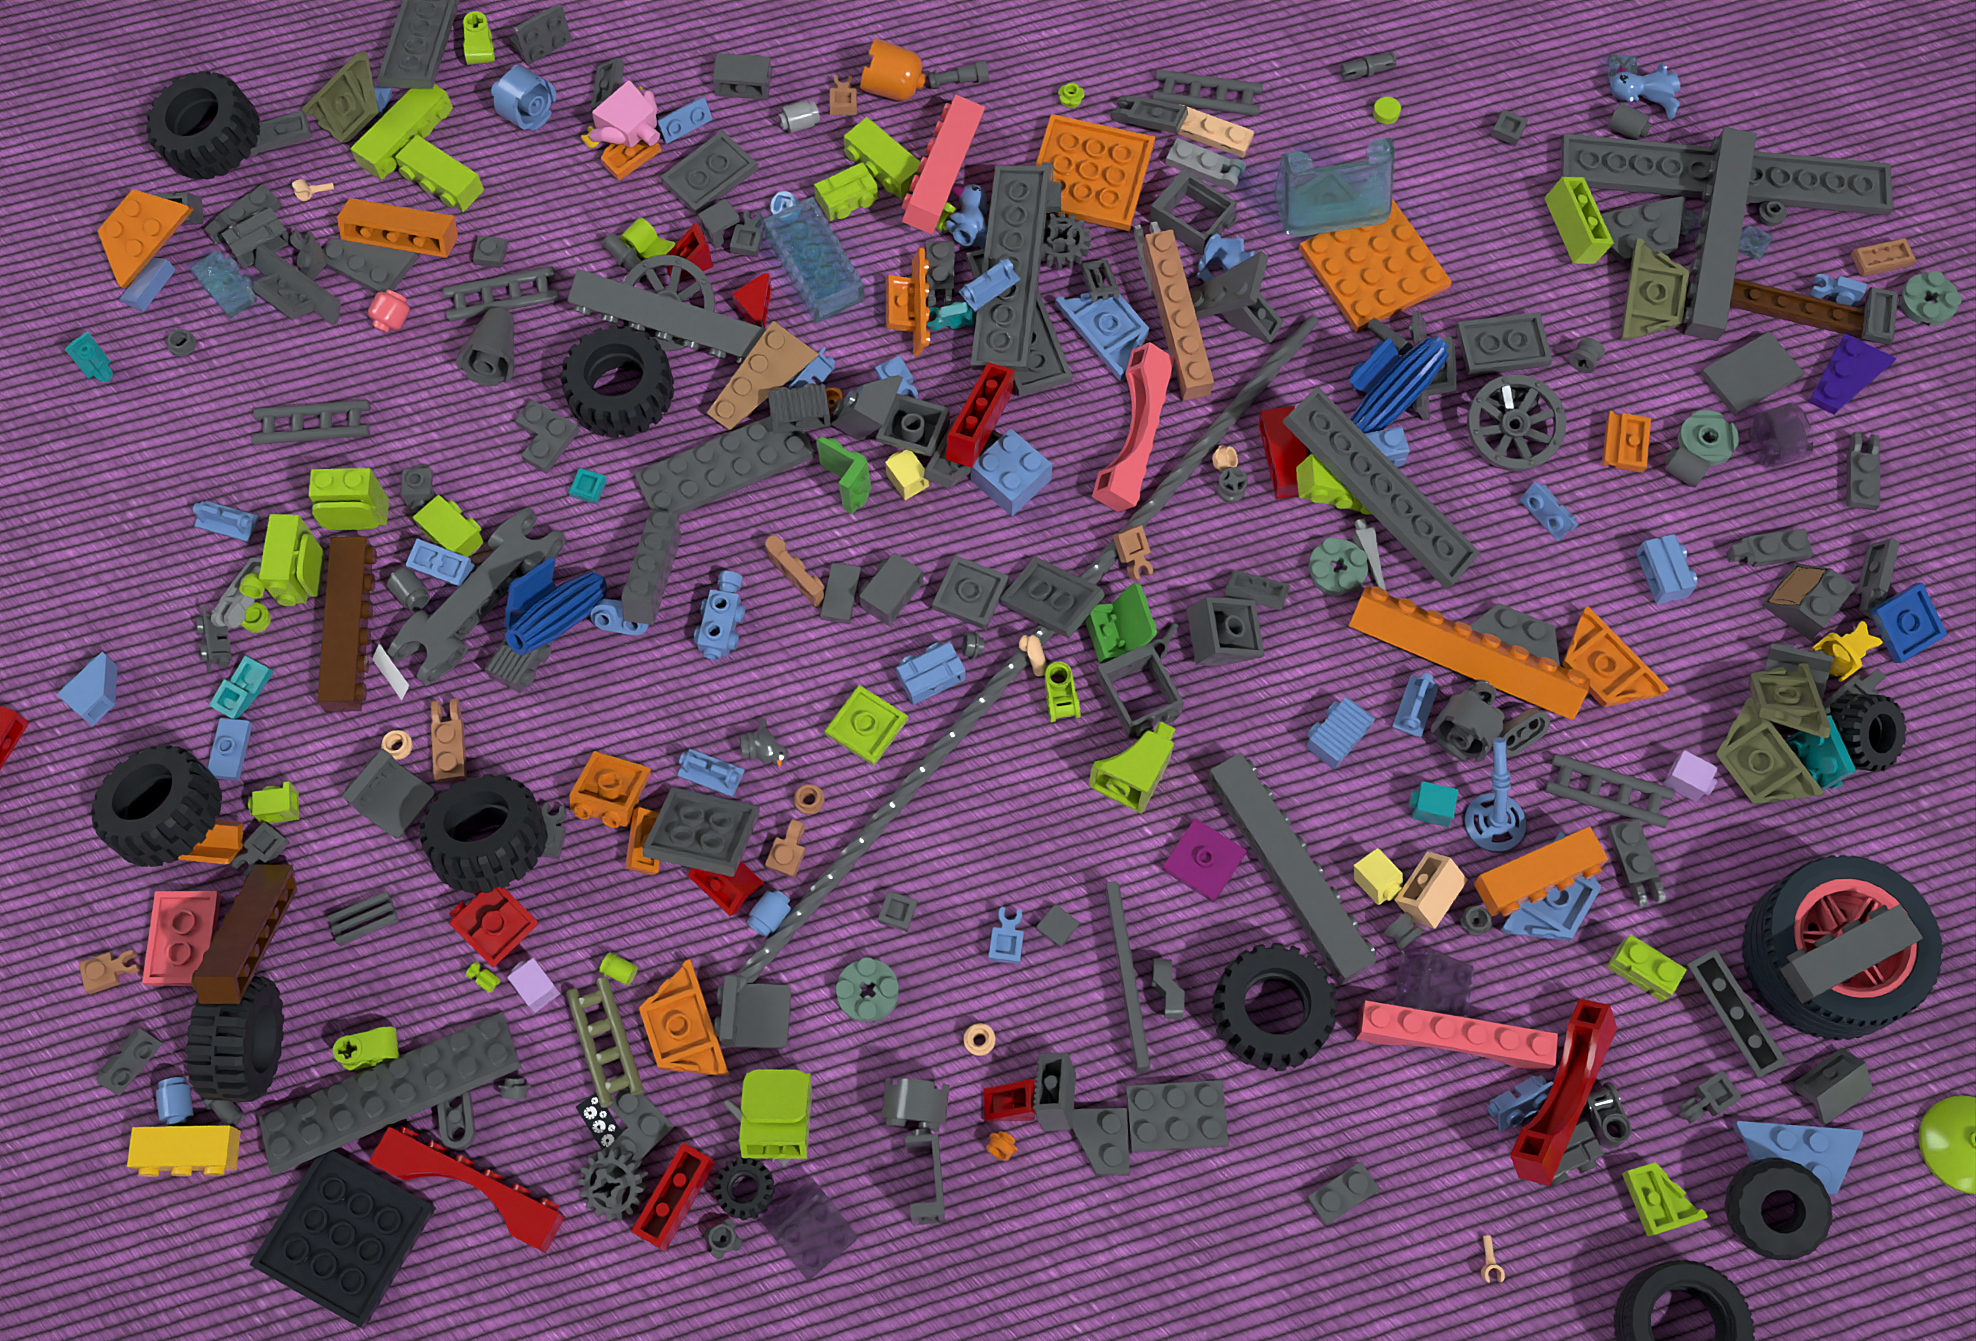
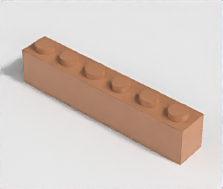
[1142,229,1214,401]

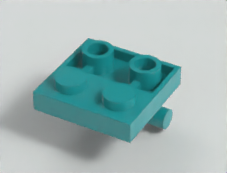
[1785,715,1856,791]

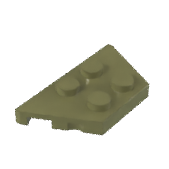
[301,51,379,143]
[1620,238,1689,342]
[1748,663,1831,738]
[1716,697,1824,805]

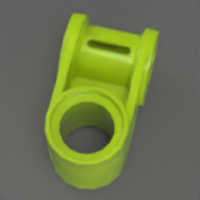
[463,11,495,65]
[1044,662,1081,723]
[332,1027,399,1071]

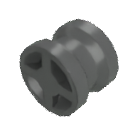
[1569,337,1605,373]
[1217,467,1248,503]
[1384,912,1424,951]

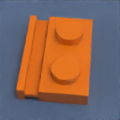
[1602,411,1651,473]

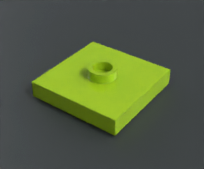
[824,685,908,766]

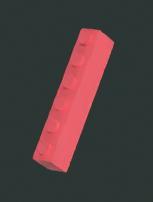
[901,94,985,235]

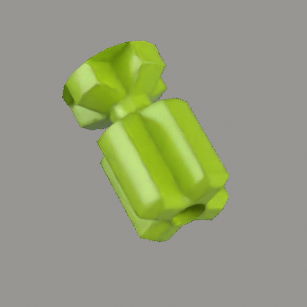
[465,961,500,993]

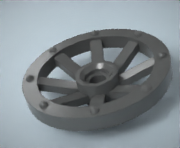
[623,255,715,352]
[1467,374,1566,471]

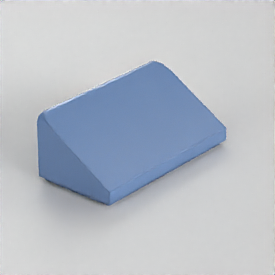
[119,257,175,312]

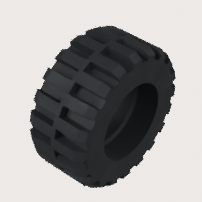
[146,71,260,180]
[560,325,674,438]
[91,745,222,867]
[419,774,548,894]
[1212,943,1338,1072]
[186,976,284,1102]

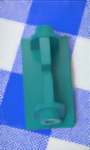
[64,331,113,382]

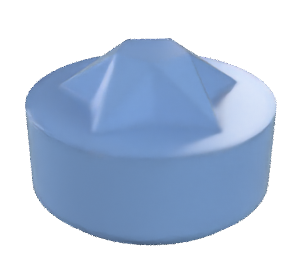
[770,191,799,221]

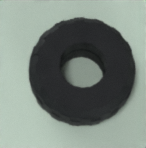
[1724,1157,1833,1261]

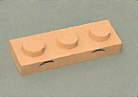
[1178,104,1254,158]

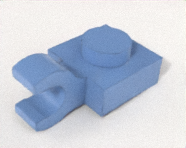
[1810,274,1867,307]

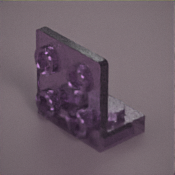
[1394,948,1474,1018]
[761,1178,858,1280]

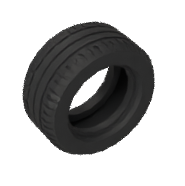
[1613,1260,1755,1341]

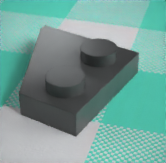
[1072,1108,1130,1176]

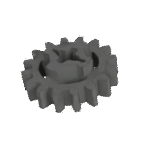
[1041,212,1091,270]
[578,1147,649,1221]

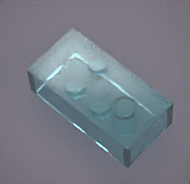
[763,197,865,324]

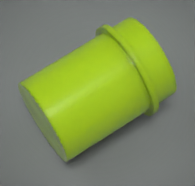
[599,952,638,986]

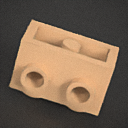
[1395,851,1468,929]

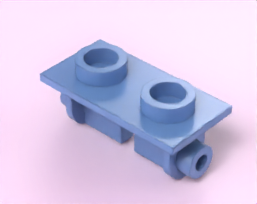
[656,96,713,144]
[959,258,1020,312]
[786,347,836,390]
[1520,481,1579,541]
[193,501,260,542]
[1392,673,1439,738]
[677,749,745,797]
[1487,1075,1553,1132]

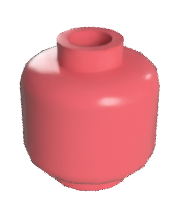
[367,289,410,333]

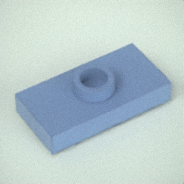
[207,718,253,781]

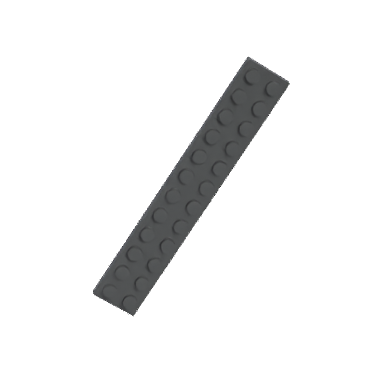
[1561,134,1893,215]

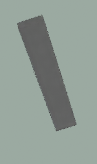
[1105,881,1150,1074]

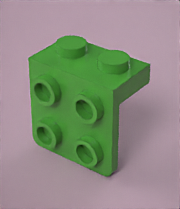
[816,436,872,515]
[1085,583,1157,663]

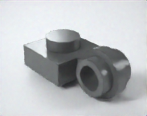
[1678,1070,1742,1124]

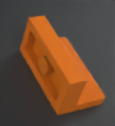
[178,819,243,864]

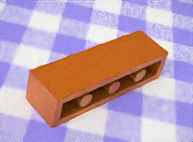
[337,198,458,258]
[1474,826,1609,917]

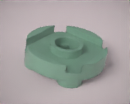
[1900,271,1962,327]
[1678,410,1739,466]
[1308,537,1368,597]
[835,957,899,1023]

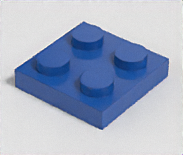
[1870,583,1948,663]

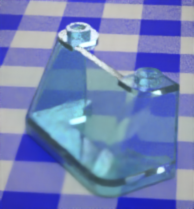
[1274,138,1395,237]

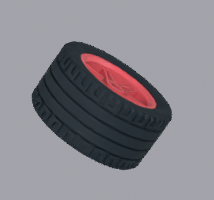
[1741,855,1943,1041]

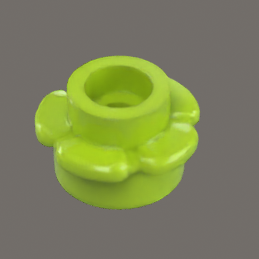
[1058,83,1085,108]

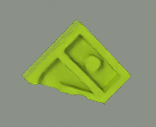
[1622,1162,1708,1237]

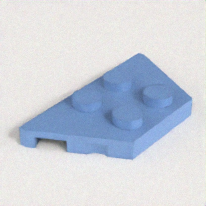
[1055,293,1149,381]
[1500,832,1601,941]
[1733,1121,1863,1196]

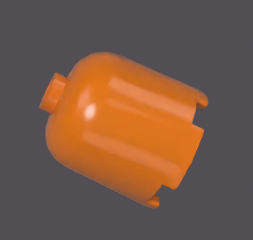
[860,38,926,102]

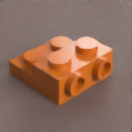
[569,751,651,828]

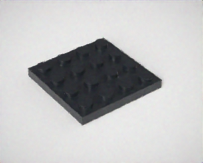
[249,1150,436,1329]

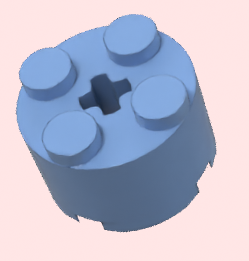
[491,65,556,131]

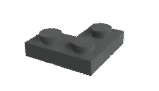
[515,400,580,474]
[608,1087,676,1163]

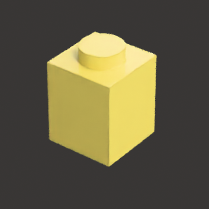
[885,450,929,500]
[1354,848,1403,905]

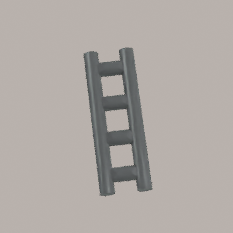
[1153,69,1263,116]
[443,266,560,322]
[252,400,371,445]
[1544,753,1674,828]

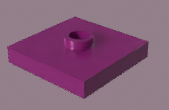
[1162,818,1247,903]

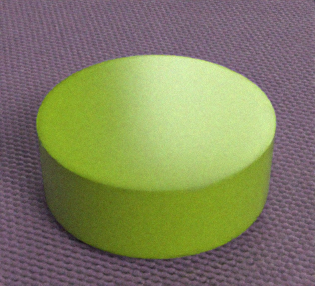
[1373,97,1401,125]
[240,602,271,633]

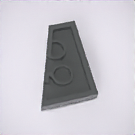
[322,238,418,294]
[1190,251,1268,319]
[923,415,1003,489]

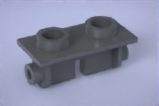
[195,606,232,672]
[96,1026,163,1096]

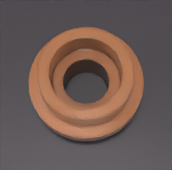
[794,784,825,815]

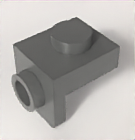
[401,468,437,512]

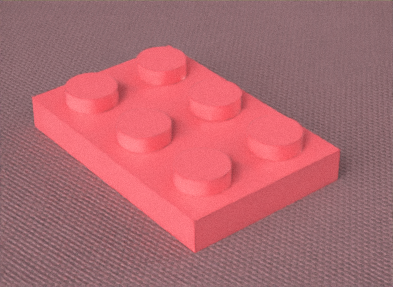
[142,891,221,986]

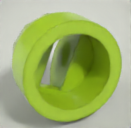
[239,573,266,599]

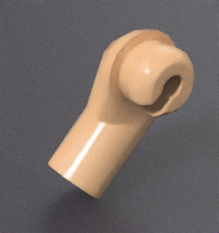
[1019,635,1048,676]

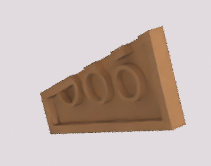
[707,321,820,430]

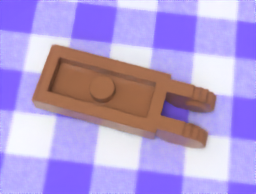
[765,535,825,608]
[431,698,467,783]

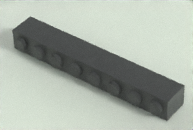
[1682,127,1757,341]
[568,269,766,364]
[1207,753,1377,986]

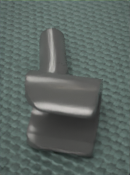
[1151,623,1178,659]

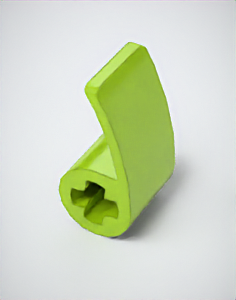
[620,217,675,259]

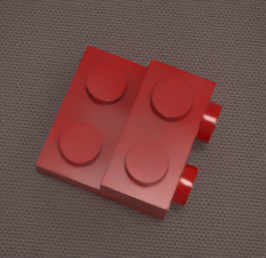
[448,887,539,968]

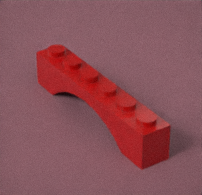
[1510,998,1617,1186]
[368,1126,565,1253]

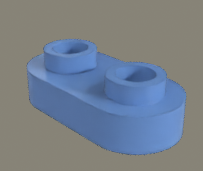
[591,599,650,636]

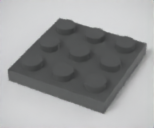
[643,787,760,877]

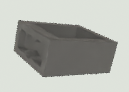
[1150,169,1237,255]
[1096,642,1184,738]

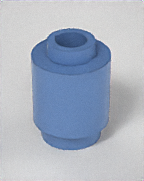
[746,889,791,937]
[156,1077,194,1126]

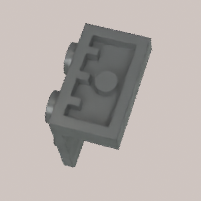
[509,3,572,66]

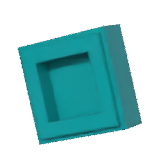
[568,468,607,505]

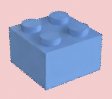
[971,429,1053,516]

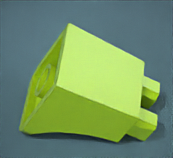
[1089,721,1176,814]

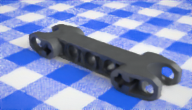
[387,507,567,686]

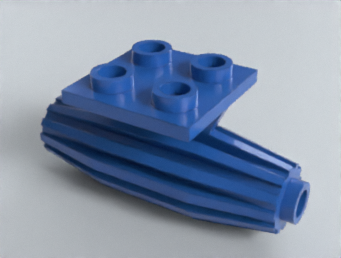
[1349,336,1449,434]
[504,557,607,655]

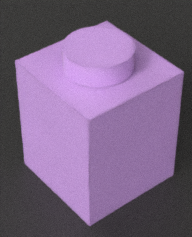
[1663,750,1718,802]
[507,958,561,1013]

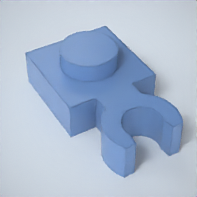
[875,355,918,399]
[989,907,1024,965]

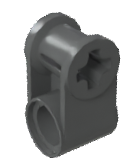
[1582,1082,1632,1149]

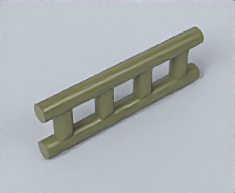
[566,977,644,1108]

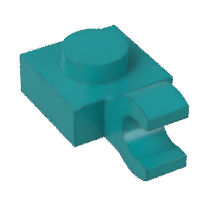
[927,302,977,331]

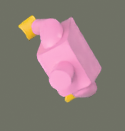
[581,80,660,148]

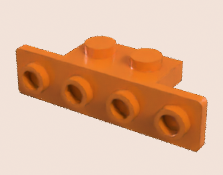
[885,247,930,356]

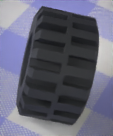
[1826,693,1907,772]

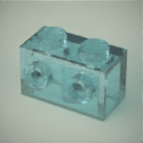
[190,250,258,319]

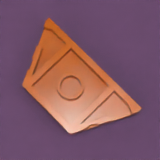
[97,189,194,288]
[1562,606,1669,708]
[639,959,730,1076]

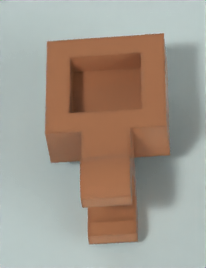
[765,819,806,879]

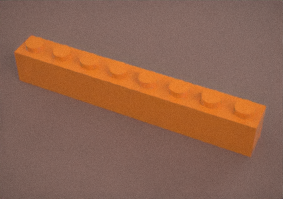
[1349,585,1591,721]

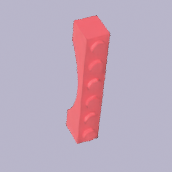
[1092,342,1175,512]
[1356,1000,1558,1073]

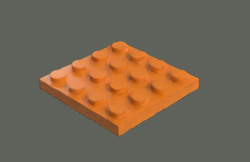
[1035,114,1155,232]
[1299,199,1452,333]

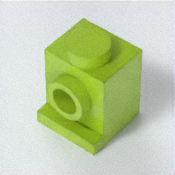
[248,781,299,824]

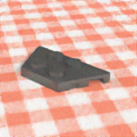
[1601,196,1685,264]
[1470,603,1560,666]

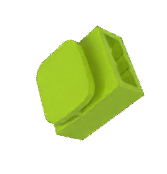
[308,468,389,530]
[259,514,325,606]
[739,1069,812,1159]

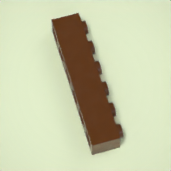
[317,536,377,712]
[191,865,297,1004]

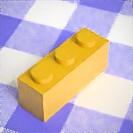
[127,1125,241,1177]

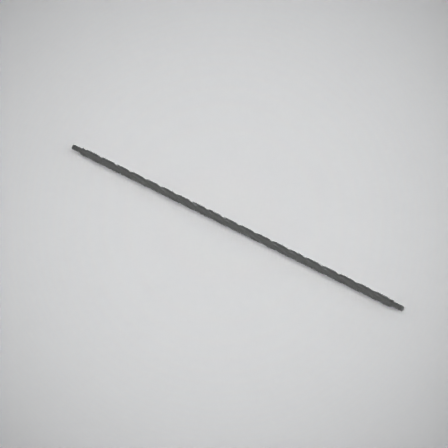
[737,315,1319,994]

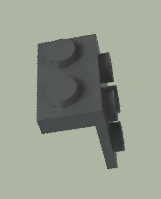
[342,749,436,839]
[715,975,791,1049]

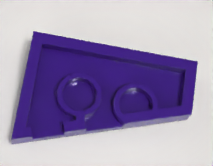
[1808,333,1897,415]

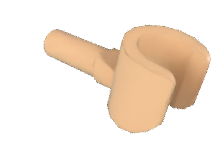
[292,179,334,201]
[1481,1235,1505,1283]

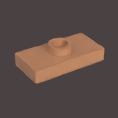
[1851,238,1916,277]

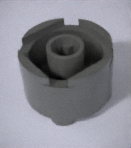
[1431,690,1505,762]
[881,1078,950,1132]

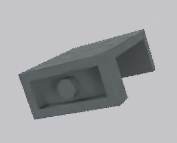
[1764,643,1834,728]
[905,1129,946,1226]

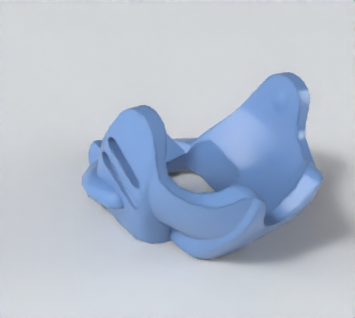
[1196,234,1254,284]

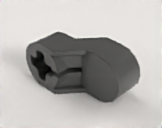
[1151,958,1185,1020]

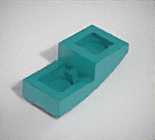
[209,655,274,720]

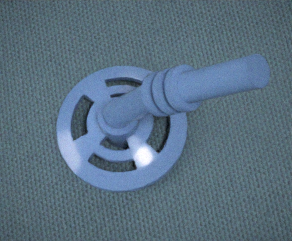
[1464,737,1526,852]

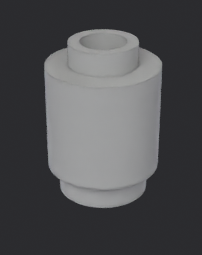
[778,100,820,134]

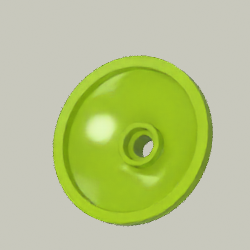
[1919,1095,1976,1194]

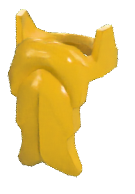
[1811,621,1883,682]

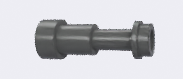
[928,60,989,89]

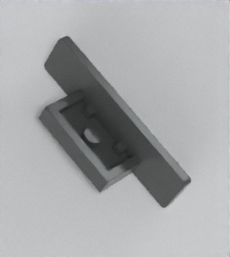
[253,244,341,325]
[1409,310,1457,421]

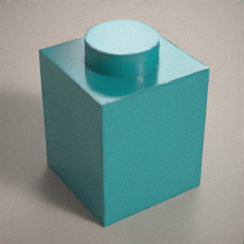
[1408,781,1459,827]

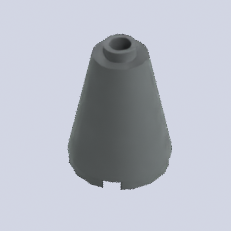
[457,307,514,386]

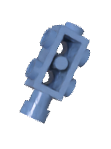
[694,571,745,660]

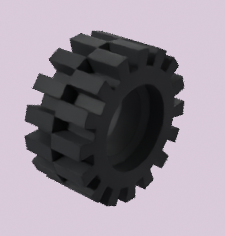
[714,1157,775,1220]

